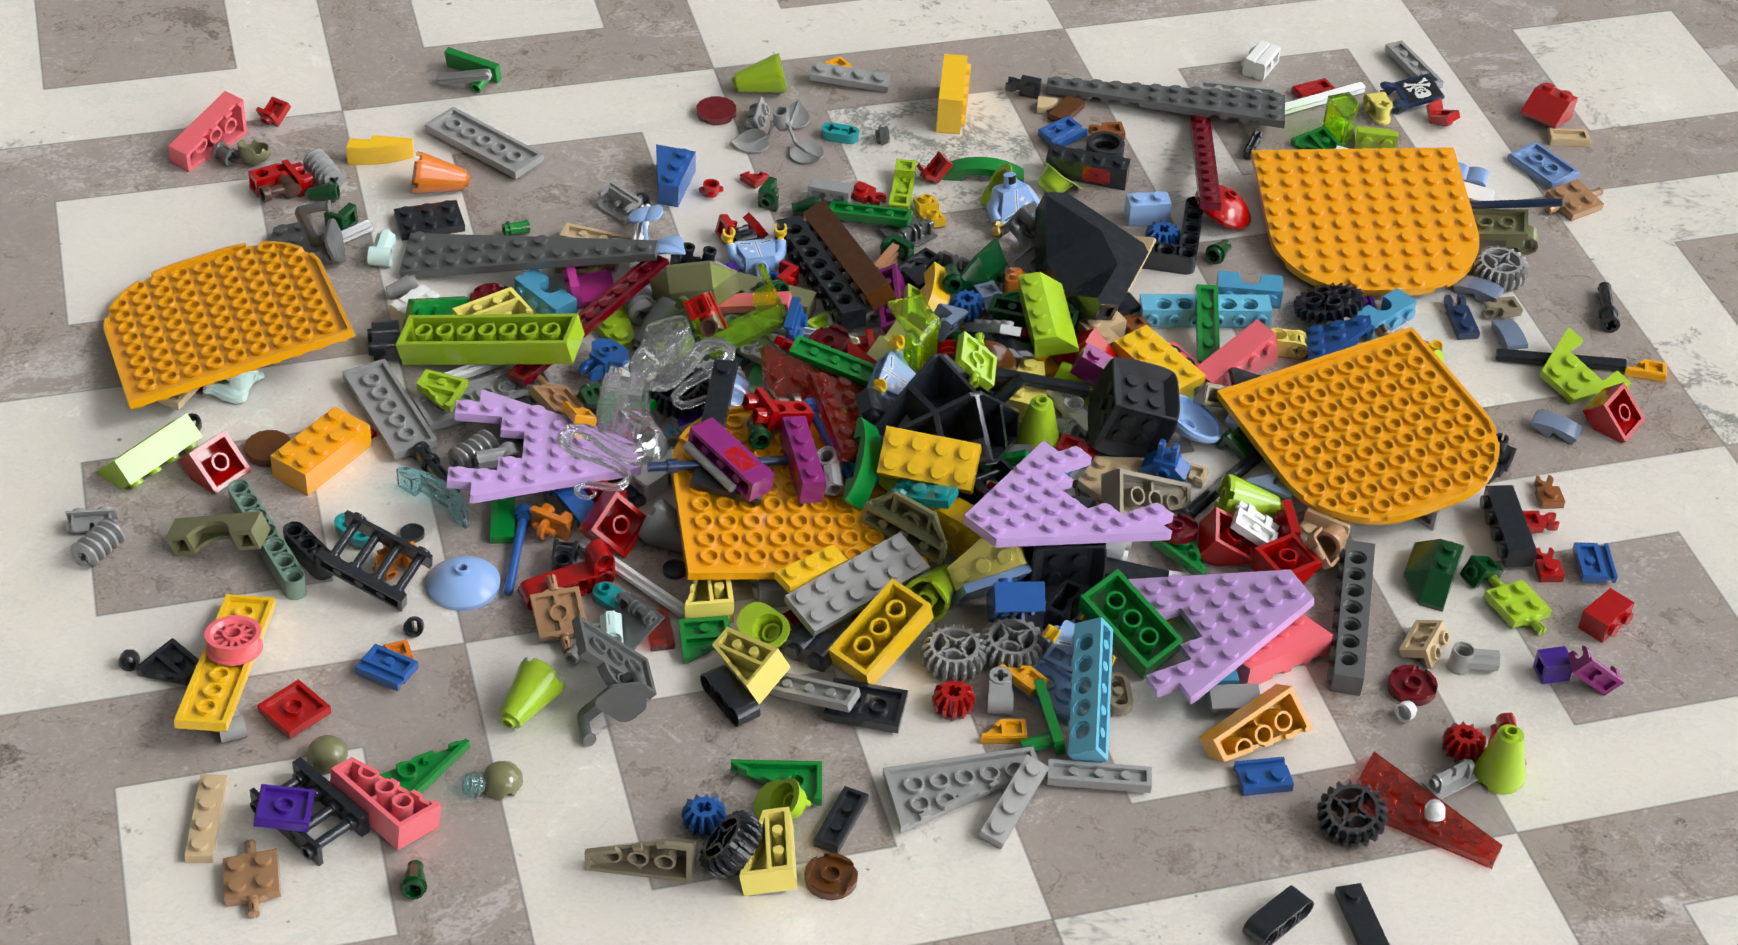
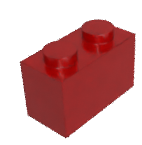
[1578,588,1635,643]

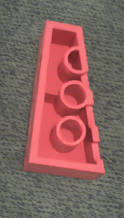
[168,91,247,172]
[1197,320,1277,386]
[1236,614,1333,684]
[330,757,441,850]

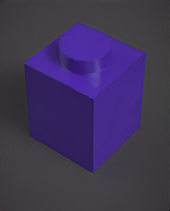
[1533,646,1572,684]

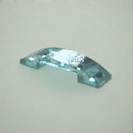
[396,466,469,529]

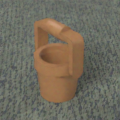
[1307,523,1347,570]

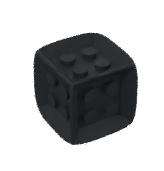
[1087,357,1180,458]
[1023,496,1107,601]

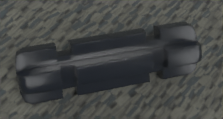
[1243,130,1263,159]

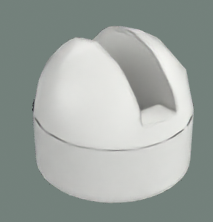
[1394,701,1417,723]
[1424,799,1446,822]

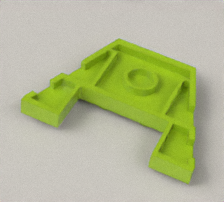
[1539,327,1632,405]

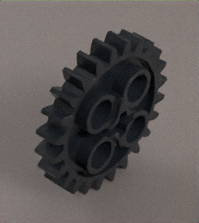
[1294,283,1365,324]

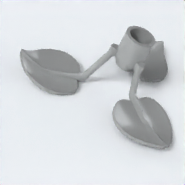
[732,100,824,164]

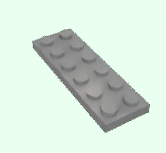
[425,107,544,179]
[342,359,438,460]
[413,369,556,431]
[784,532,930,637]

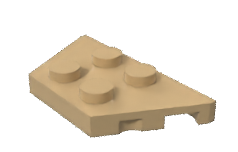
[1077,456,1145,503]

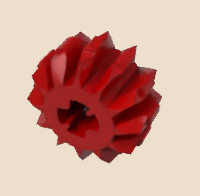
[932,678,975,721]
[1442,721,1486,763]

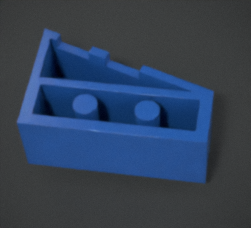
[656,144,696,207]
[986,578,1045,623]

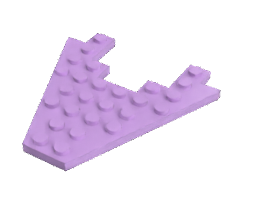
[447,390,642,503]
[963,441,1174,547]
[1128,570,1314,704]

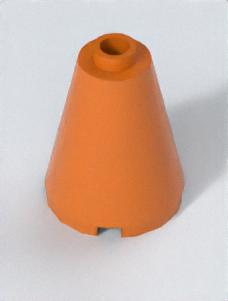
[411,151,470,193]

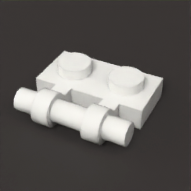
[1230,500,1279,547]

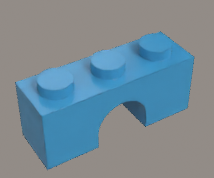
[514,269,577,314]
[1216,270,1283,309]
[1354,288,1417,341]

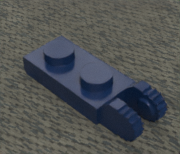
[1443,294,1480,340]

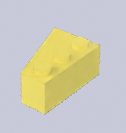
[452,287,533,315]
[1006,358,1047,423]
[947,538,1029,591]
[685,580,734,623]
[712,626,790,705]
[739,807,797,896]

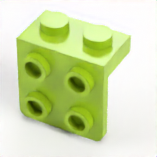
[1354,126,1399,149]

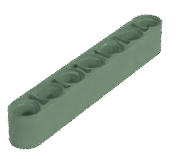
[227,479,307,600]

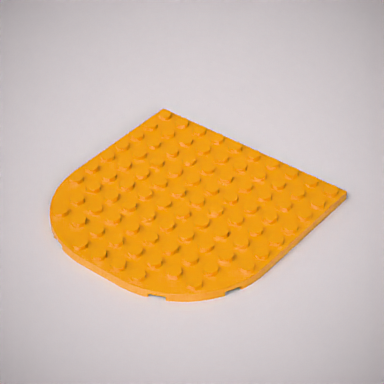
[1251,147,1479,296]
[104,241,355,410]
[1216,327,1500,525]
[671,405,930,580]

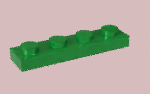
[829,200,913,228]
[1195,284,1220,364]
[788,335,876,387]

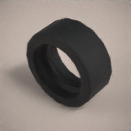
[1086,131,1125,157]

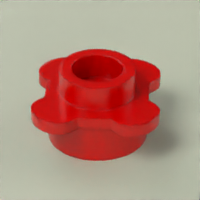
[699,179,724,198]

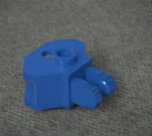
[577,338,629,382]
[1140,439,1191,482]

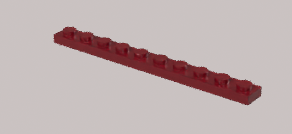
[1190,116,1222,211]
[507,255,669,387]

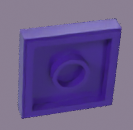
[254,784,315,832]

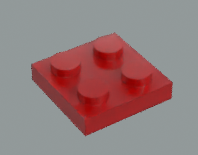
[257,679,331,739]

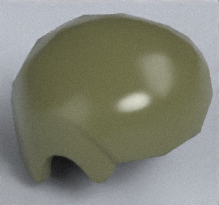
[237,139,271,165]
[307,735,348,774]
[481,761,523,800]

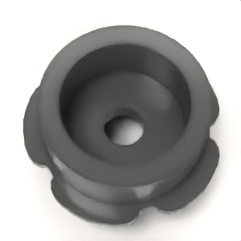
[875,125,890,145]

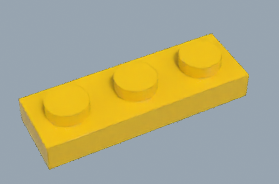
[774,544,848,593]

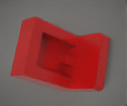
[256,96,291,127]
[1426,99,1461,127]
[916,151,953,183]
[777,259,799,286]

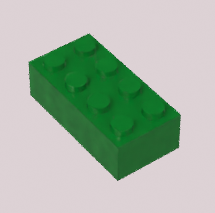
[1078,569,1184,680]

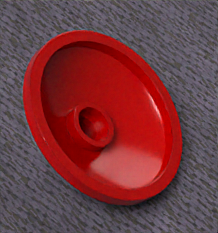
[1195,185,1251,230]

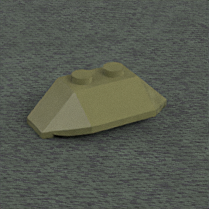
[650,261,740,310]
[860,490,948,567]

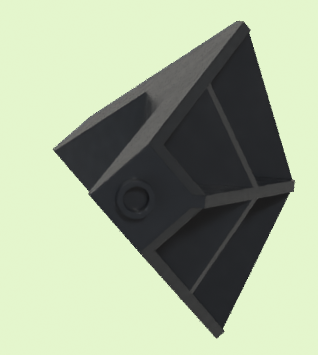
[1035,192,1149,320]
[873,353,1021,466]

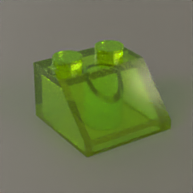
[1322,92,1359,148]

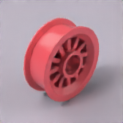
[204,615,263,666]

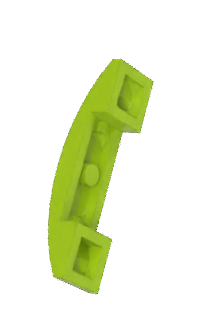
[888,158,917,209]

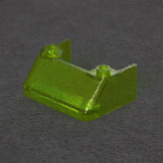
[679,262,787,358]
[887,294,941,373]

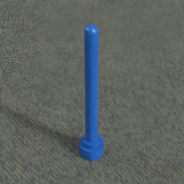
[803,398,853,481]
[504,504,532,596]

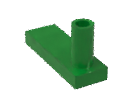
[444,47,502,93]
[490,496,516,544]
[1020,678,1066,756]

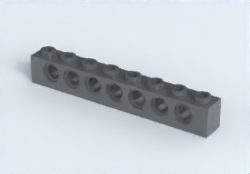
[1327,539,1375,696]

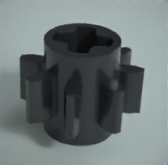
[733,225,758,243]

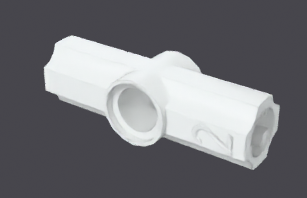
[1047,390,1089,438]

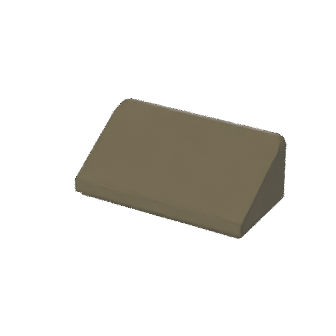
[1193,382,1229,409]

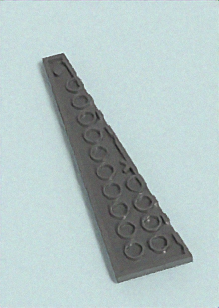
[1046,76,1285,129]
[399,231,659,278]

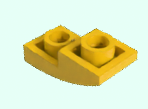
[913,194,946,228]

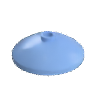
[1176,394,1223,444]
[426,555,500,611]

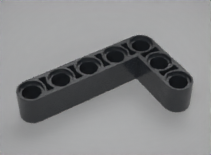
[1142,196,1203,275]

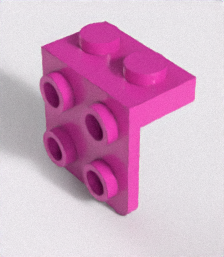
[562,267,614,307]

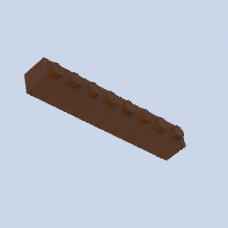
[802,200,896,311]

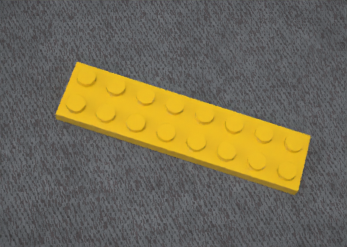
[174,594,276,732]

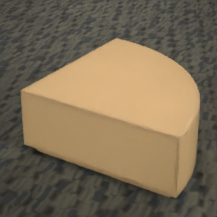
[1036,96,1058,113]
[1187,462,1209,489]

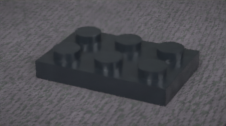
[394,200,465,241]
[823,677,908,734]

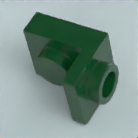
[758,176,779,212]
[324,202,358,231]
[880,233,914,261]
[576,382,611,406]
[1217,426,1255,460]
[1460,555,1504,588]

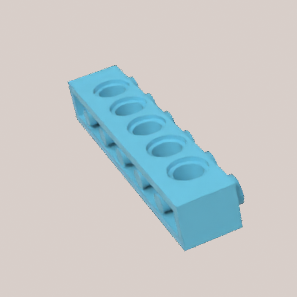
[1138,294,1273,328]
[1067,617,1113,763]

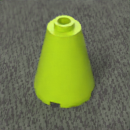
[731,53,787,93]
[1015,395,1060,451]
[1214,474,1281,518]
[905,564,955,623]
[499,657,565,729]
[1474,724,1526,795]

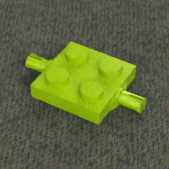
[955,331,997,391]
[1483,575,1552,635]

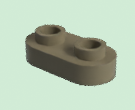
[1110,672,1133,715]

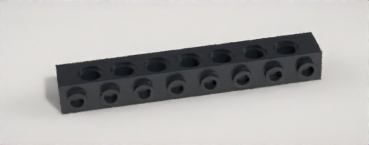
[774,215,867,330]

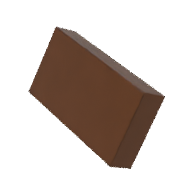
[1047,95,1085,122]

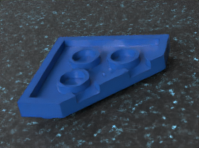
[1306,315,1373,360]

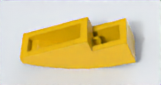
[346,135,414,165]
[920,262,951,317]

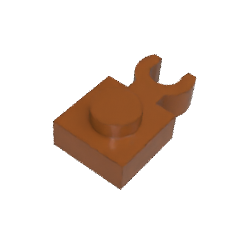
[1088,121,1126,140]
[1123,313,1150,334]
[1534,475,1566,509]

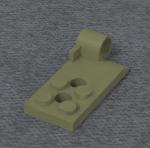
[1472,209,1539,255]

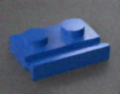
[1038,116,1088,146]
[783,297,808,341]
[1572,542,1618,583]
[354,644,418,691]
[1233,757,1294,796]

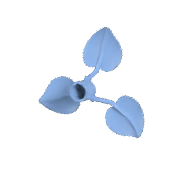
[612,204,685,255]

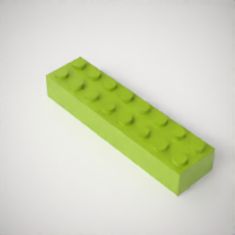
[396,313,585,365]

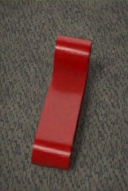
[517,539,615,611]

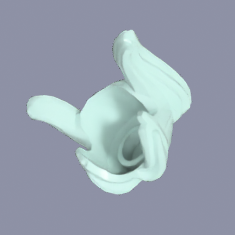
[203,369,265,404]

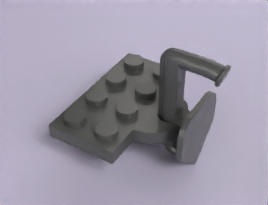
[270,200,346,264]
[1002,201,1037,274]
[571,615,657,746]

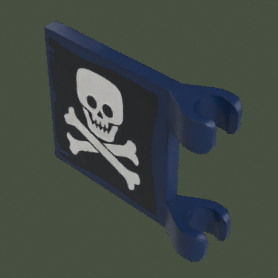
[1380,73,1445,115]

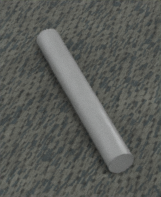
[683,441,736,492]

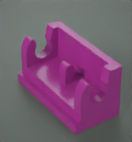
[1568,645,1624,696]

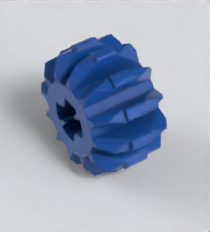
[1145,220,1181,245]
[948,289,985,323]
[681,793,727,838]

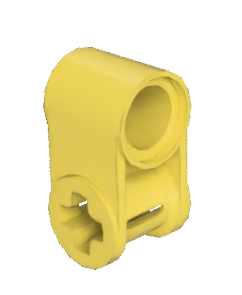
[1363,92,1393,125]
[1271,328,1308,359]

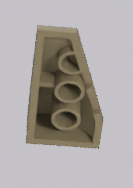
[1101,469,1191,514]
[584,838,697,883]

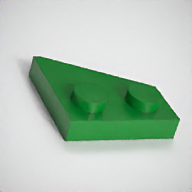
[1291,125,1344,149]
[678,615,729,664]

